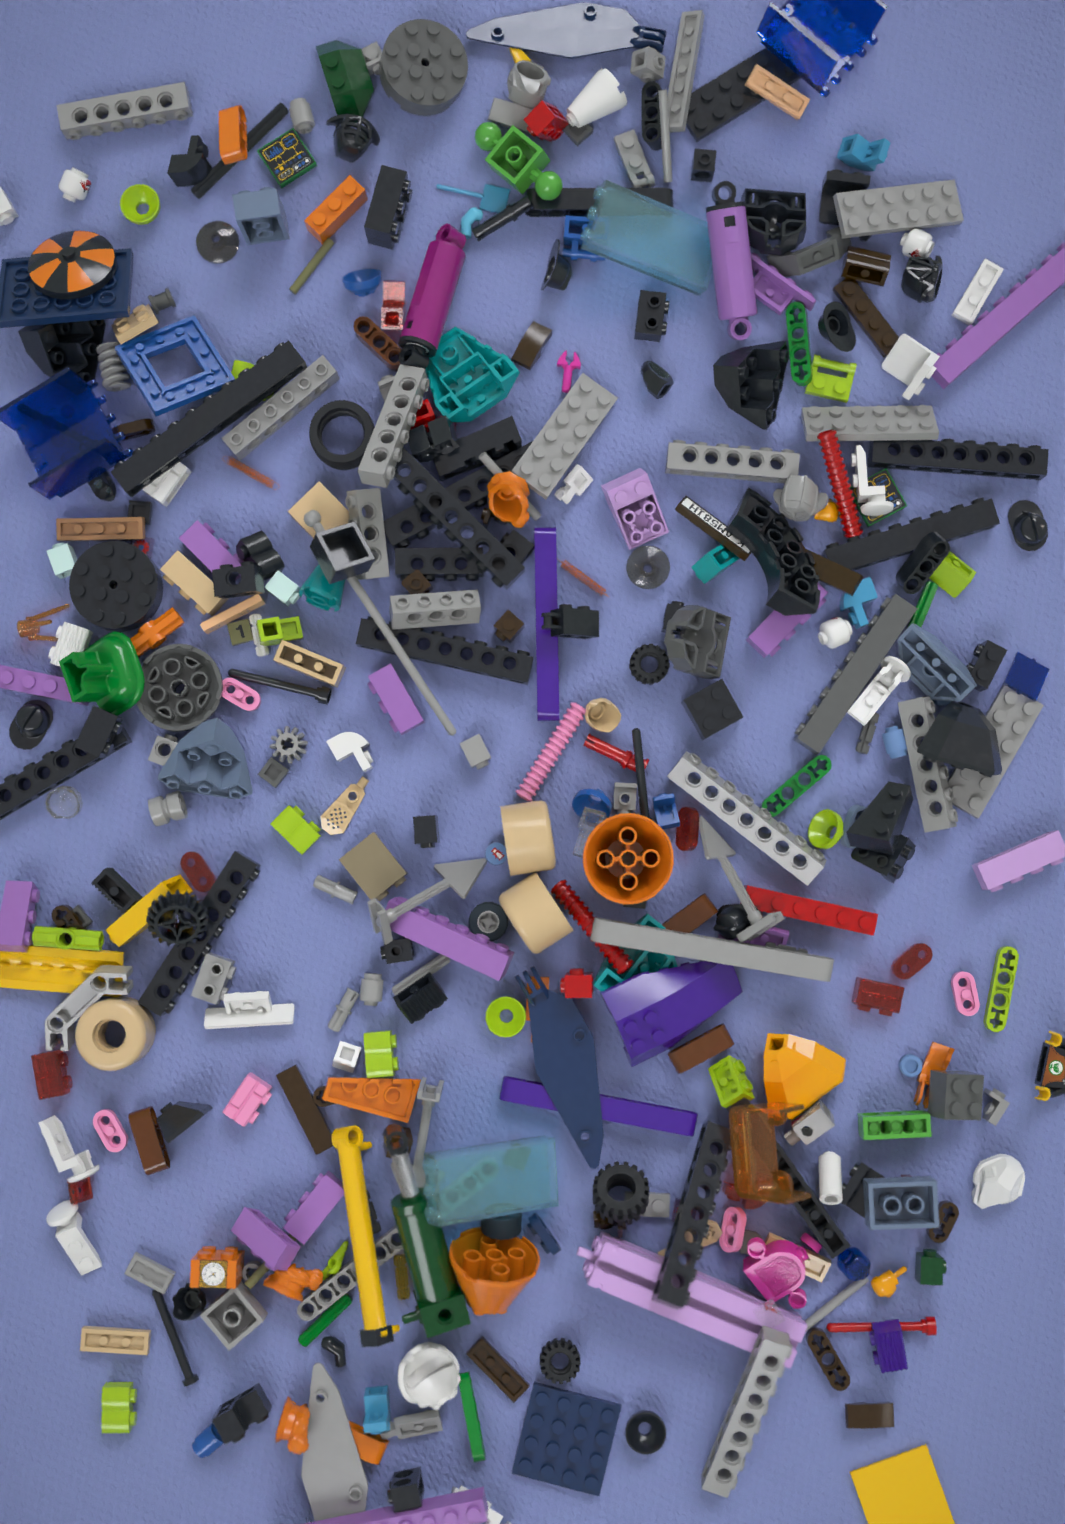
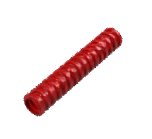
[817,429,864,538]
[551,880,634,974]

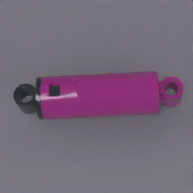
[398,223,466,369]

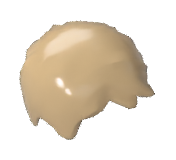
[585,698,621,733]

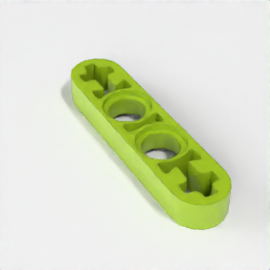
[983,946,1019,1032]

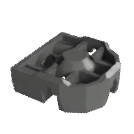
[664,605,731,679]

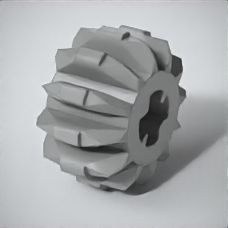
[270,726,308,764]

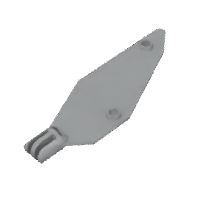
[301,1363,368,1521]

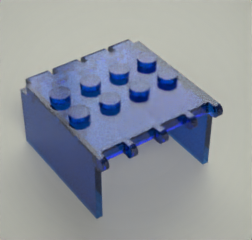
[756,0,888,97]
[0,367,133,500]

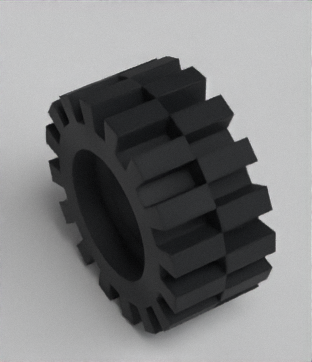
[629,644,670,685]
[540,1338,581,1384]

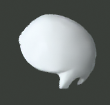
[398,1342,461,1410]

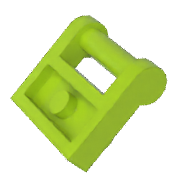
[805,354,857,403]

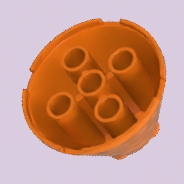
[583,813,674,904]
[449,1227,540,1316]

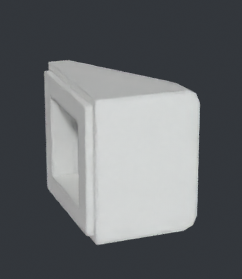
[332,1041,361,1073]

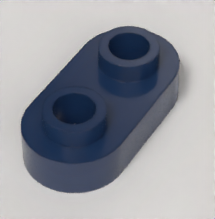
[527,1212,561,1255]

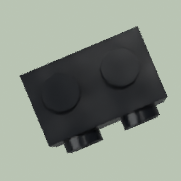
[819,169,871,225]
[851,834,916,884]
[841,1162,885,1218]

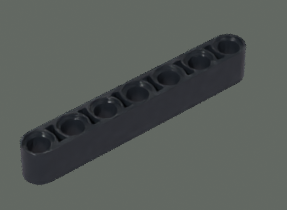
[525,188,673,217]

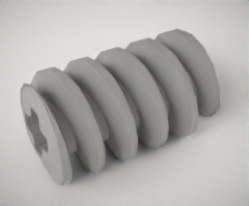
[96,342,131,392]

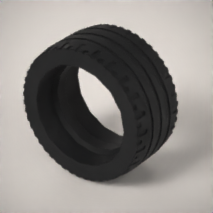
[309,400,375,470]

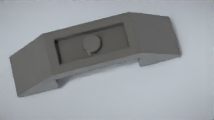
[766,227,851,277]

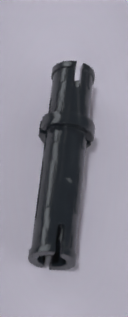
[472,195,534,241]

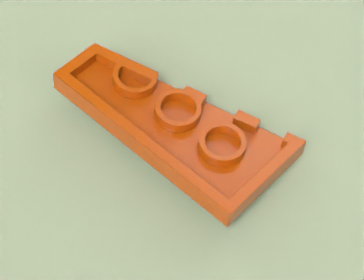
[322,1077,421,1123]

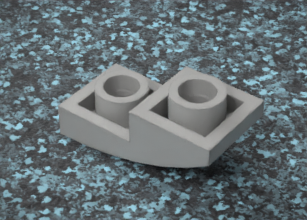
[488,98,532,134]

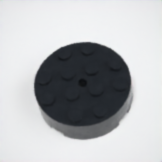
[69,541,163,632]

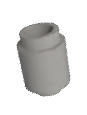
[289,98,315,134]
[360,973,384,1006]

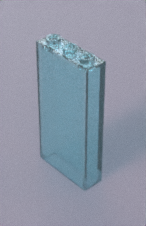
[580,180,713,296]
[423,1135,559,1227]

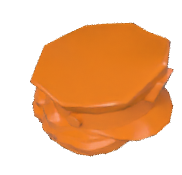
[487,472,530,528]
[263,1263,323,1302]
[275,1396,310,1455]

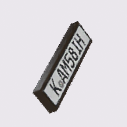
[675,496,752,561]

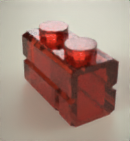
[852,977,904,1016]
[31,1049,73,1100]

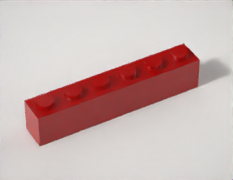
[740,885,878,936]

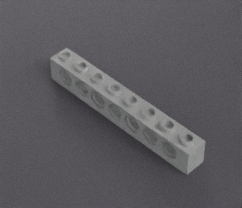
[667,751,826,886]
[701,1326,793,1498]

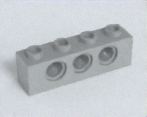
[346,488,390,580]
[389,589,481,630]

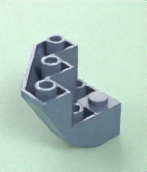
[158,718,253,799]

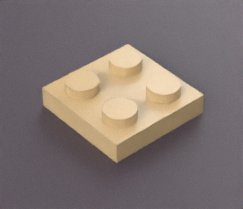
[111,304,159,344]

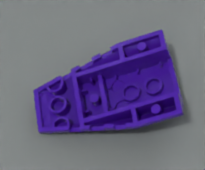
[600,960,743,1067]

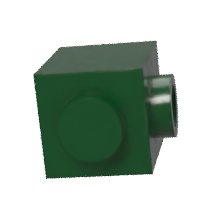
[915,1249,947,1286]

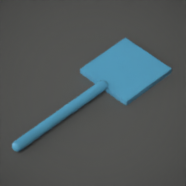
[436,184,510,213]

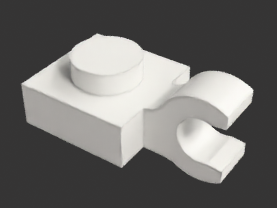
[555,464,593,504]

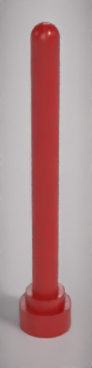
[826,1317,937,1336]

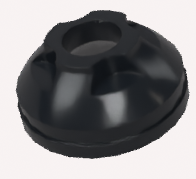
[625,1410,666,1454]

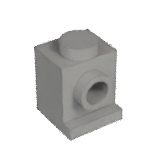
[613,782,637,814]

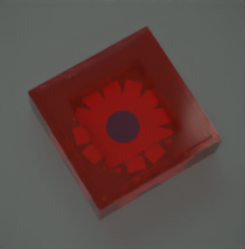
[67,1176,93,1204]

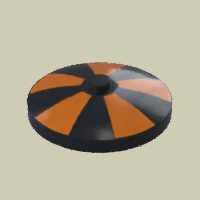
[28,231,117,299]

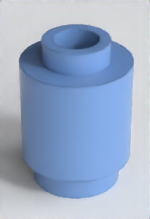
[882,725,908,759]

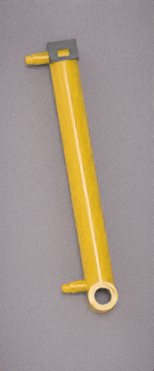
[332,1125,400,1347]

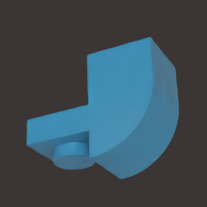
[837,134,891,171]
[839,577,878,629]
[363,1385,391,1435]

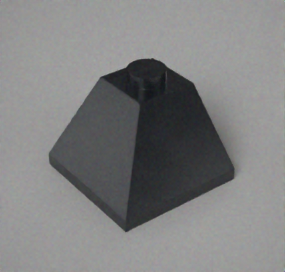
[157,1101,213,1143]

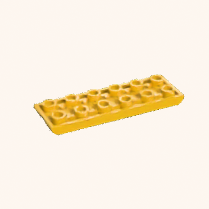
[0,944,124,997]

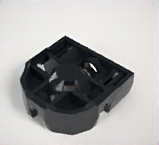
[741,188,806,255]

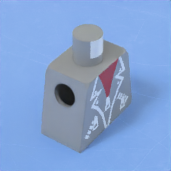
[784,1099,835,1146]

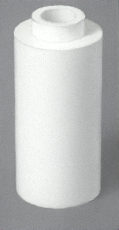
[818,1151,843,1205]

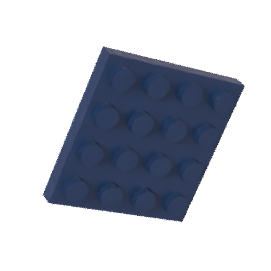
[512,1382,621,1496]

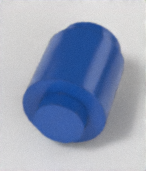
[192,1423,224,1458]

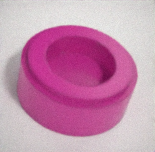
[800,1233,822,1254]

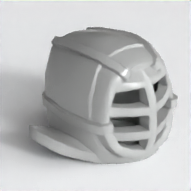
[507,60,551,109]
[773,474,829,521]

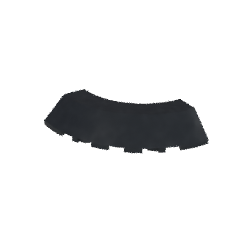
[725,487,820,616]

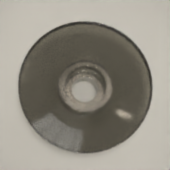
[196,221,239,264]
[626,546,670,589]

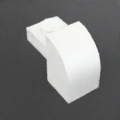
[326,732,374,772]

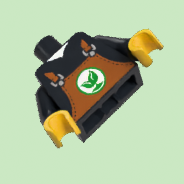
[1035,1030,1065,1101]

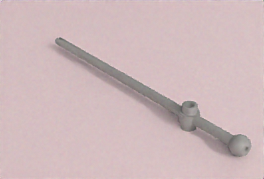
[304,510,456,736]

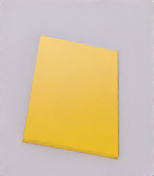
[850,1444,955,1524]

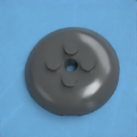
[137,644,223,731]

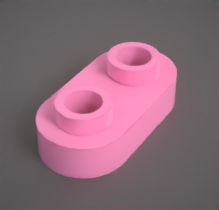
[222,678,261,711]
[951,971,980,1016]
[93,1109,128,1152]
[719,1207,747,1253]

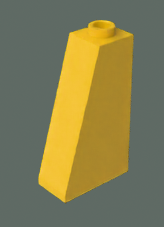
[106,874,193,947]

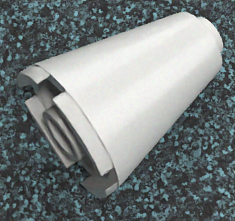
[566,68,627,128]

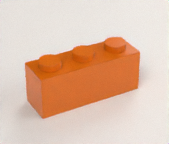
[304,175,368,245]

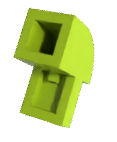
[256,616,303,646]

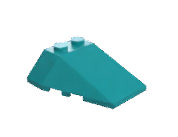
[425,326,520,422]

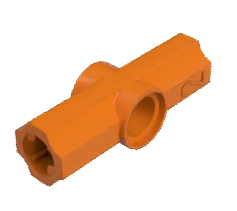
[130,607,185,658]

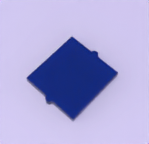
[1003,652,1049,701]

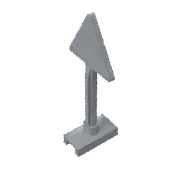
[698,816,785,943]
[367,858,487,945]
[391,1077,444,1191]

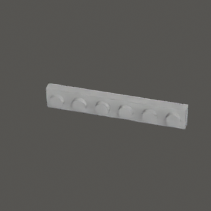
[667,10,705,133]

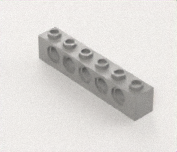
[57,82,193,140]
[222,355,340,461]
[358,364,429,488]
[665,440,800,483]
[898,697,958,833]

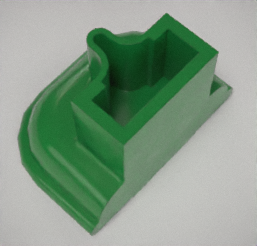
[59,631,145,716]

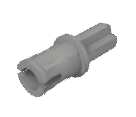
[313,875,358,905]
[328,988,360,1032]

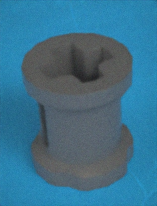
[148,288,176,315]

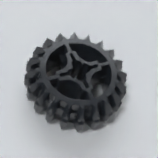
[146,890,209,948]

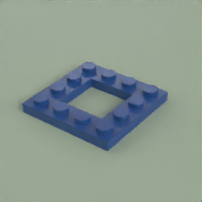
[115,315,235,417]

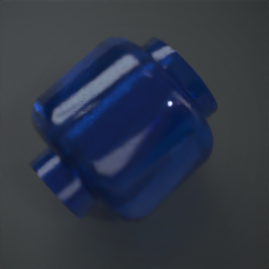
[837,1247,871,1281]

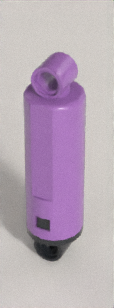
[706,181,757,340]

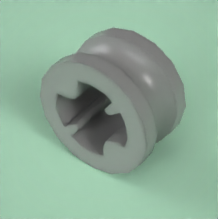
[242,1260,261,1281]

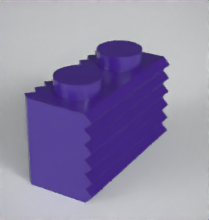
[869,1319,908,1374]

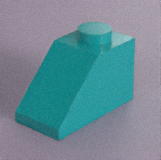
[691,545,740,584]

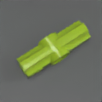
[32,926,104,951]

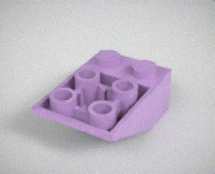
[601,468,669,550]

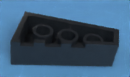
[433,416,522,481]

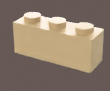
[160,550,229,616]
[273,640,346,688]

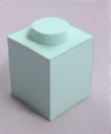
[47,542,77,579]
[264,571,300,606]

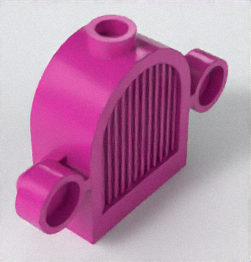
[743,1237,809,1309]

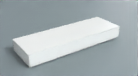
[951,259,1004,325]

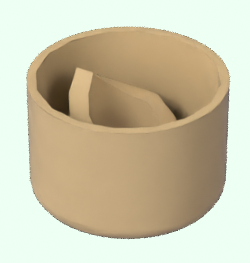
[500,800,556,876]
[499,872,574,954]
[75,996,156,1071]

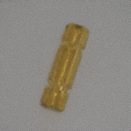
[393,1254,410,1300]

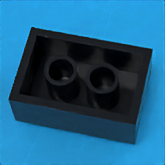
[364,165,412,250]

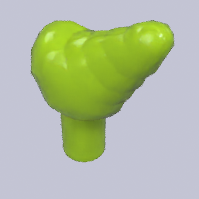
[322,1241,349,1280]

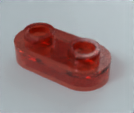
[676,807,699,851]
[180,852,216,892]
[891,943,932,980]

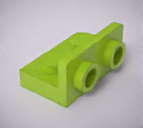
[708,1055,754,1108]

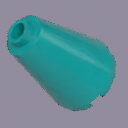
[298,564,345,612]

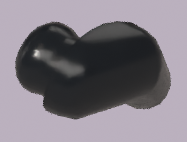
[321,1336,346,1367]

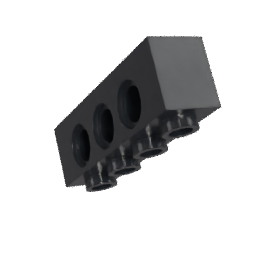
[395,547,484,581]

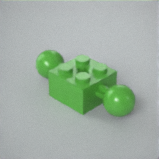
[475,122,563,200]

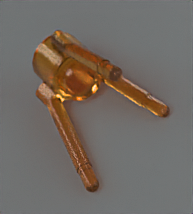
[17,604,70,642]

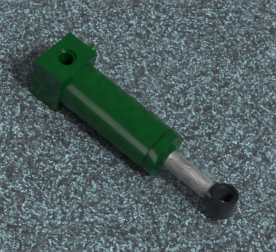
[383,1124,471,1339]

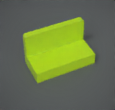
[929,551,977,598]

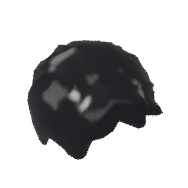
[172,1283,207,1321]

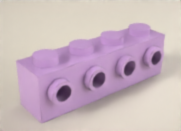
[972,830,1065,892]

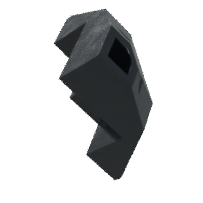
[18,319,106,394]
[713,341,789,430]
[917,701,1002,777]

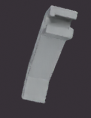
[45,965,133,1051]

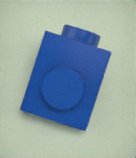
[652,793,680,830]

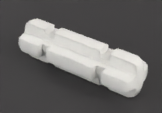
[249,614,269,657]

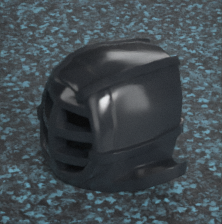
[326,114,380,163]
[901,255,942,303]

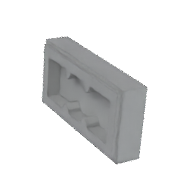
[124,1252,176,1294]

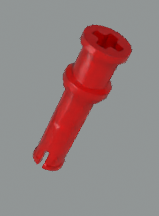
[583,733,650,772]

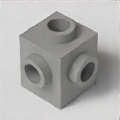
[630,46,665,83]

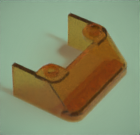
[729,1102,811,1205]

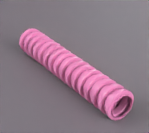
[515,702,586,802]

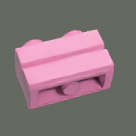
[223,1072,272,1127]

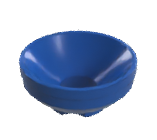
[342,268,382,297]
[572,788,612,823]

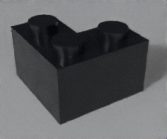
[212,1383,272,1444]

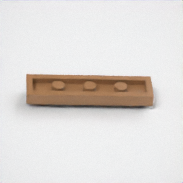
[56,517,145,541]

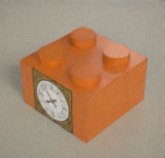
[190,1246,245,1289]

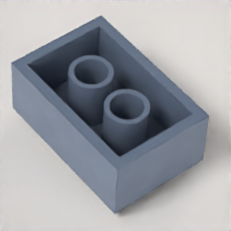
[232,187,290,246]
[863,1176,939,1230]

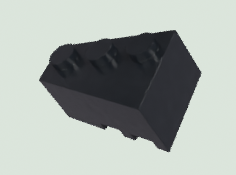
[846,781,913,855]

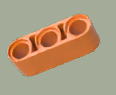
[219,105,248,165]
[348,1420,389,1465]

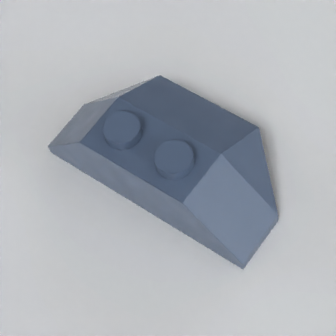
[897,623,977,702]

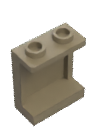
[339,832,408,901]

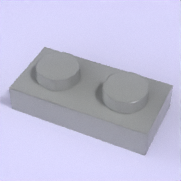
[625,1191,670,1217]

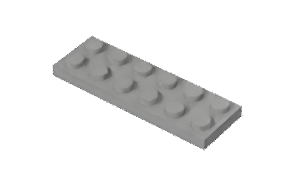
[833,179,964,239]
[511,373,618,499]
[801,405,939,442]
[948,683,1044,819]

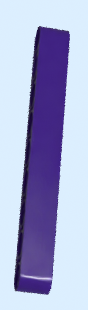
[534,527,559,721]
[499,1076,698,1136]

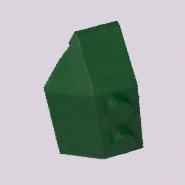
[316,40,374,123]

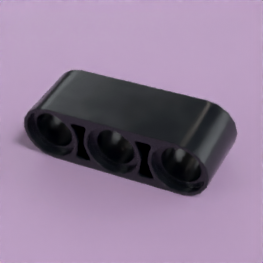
[642,81,662,151]
[896,532,950,594]

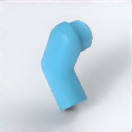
[461,207,483,239]

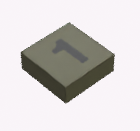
[227,619,254,646]

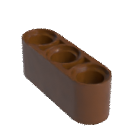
[354,316,402,372]
[662,893,718,933]
[667,1024,735,1074]
[129,1106,170,1175]

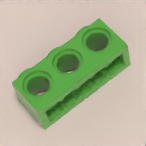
[857,1110,932,1140]

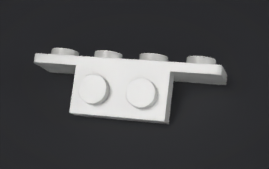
[204,991,295,1029]

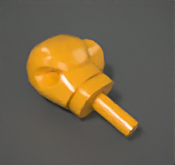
[814,499,839,523]
[871,1266,907,1298]

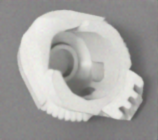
[972,1154,1025,1209]

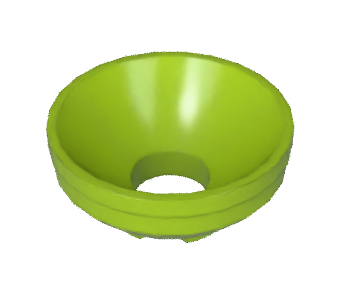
[120,184,160,225]
[808,809,843,849]
[485,996,526,1038]

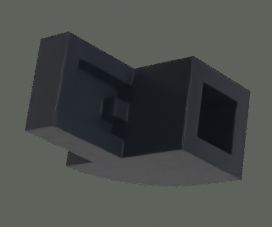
[167,135,212,187]

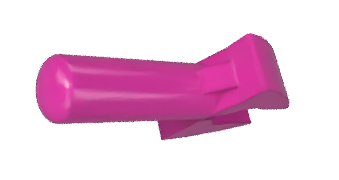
[557,350,581,393]

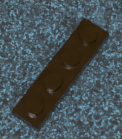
[832,278,899,358]

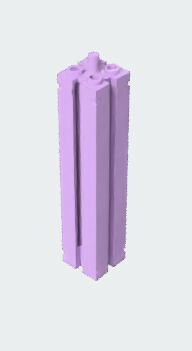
[576,1231,808,1369]

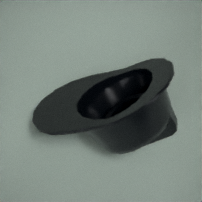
[541,239,572,291]
[818,302,856,352]
[1008,500,1048,551]
[9,700,53,750]
[714,904,763,940]

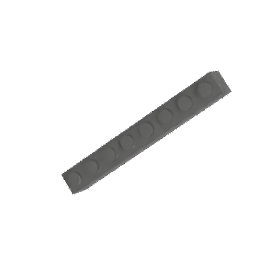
[794,594,918,755]

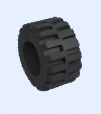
[593,1161,649,1226]

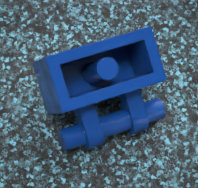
[562,215,609,262]

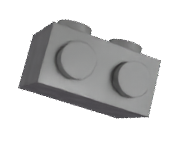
[191,952,236,1005]

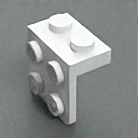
[882,334,940,400]

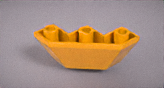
[764,1033,846,1119]

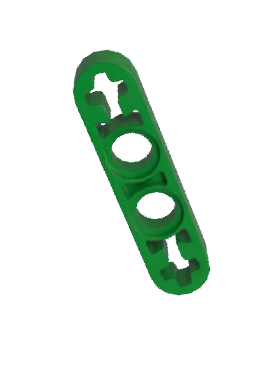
[786,302,813,386]
[760,755,832,817]
[459,1371,486,1463]

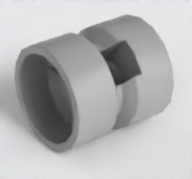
[148,791,188,827]

